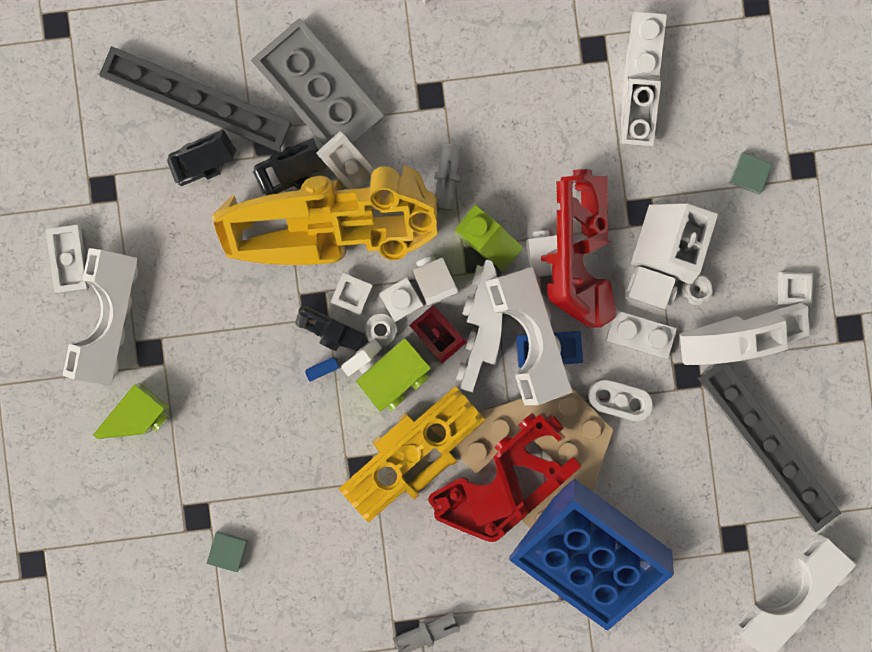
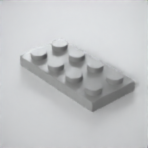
[251,18,385,145]

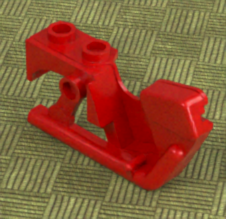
[541,169,616,328]
[428,413,582,542]

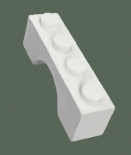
[63,248,138,386]
[485,267,572,406]
[733,534,856,652]

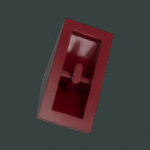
[409,305,467,364]

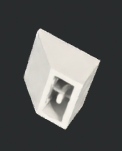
[630,203,718,285]

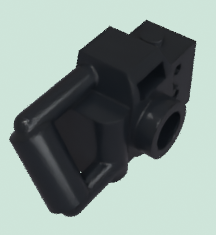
[167,129,236,186]
[253,138,326,196]
[295,305,365,351]

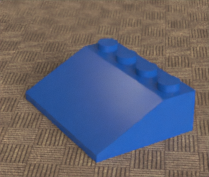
[509,478,674,631]

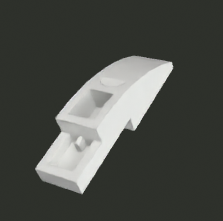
[621,12,667,146]
[456,260,502,392]
[679,302,810,365]

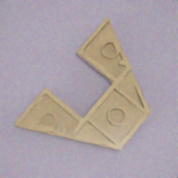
[431,387,613,528]

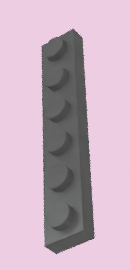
[99,46,292,153]
[697,363,841,532]

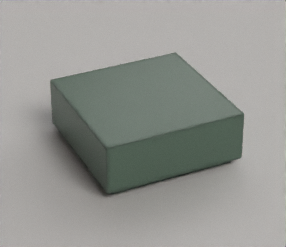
[729,152,773,195]
[206,531,248,573]

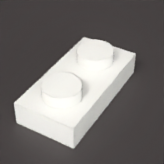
[316,131,374,189]
[45,225,90,294]
[605,310,677,359]

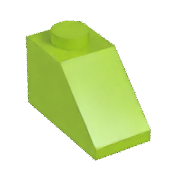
[453,205,523,273]
[93,383,170,439]

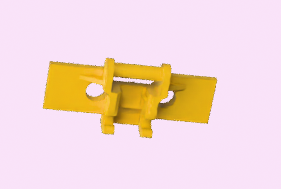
[338,386,485,523]

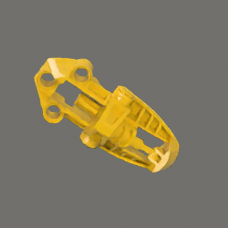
[212,164,438,265]

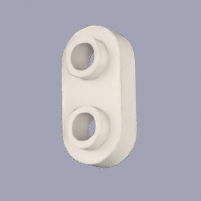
[588,380,653,421]

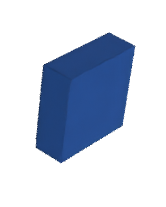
[305,357,341,382]

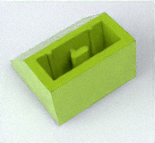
[356,338,431,412]

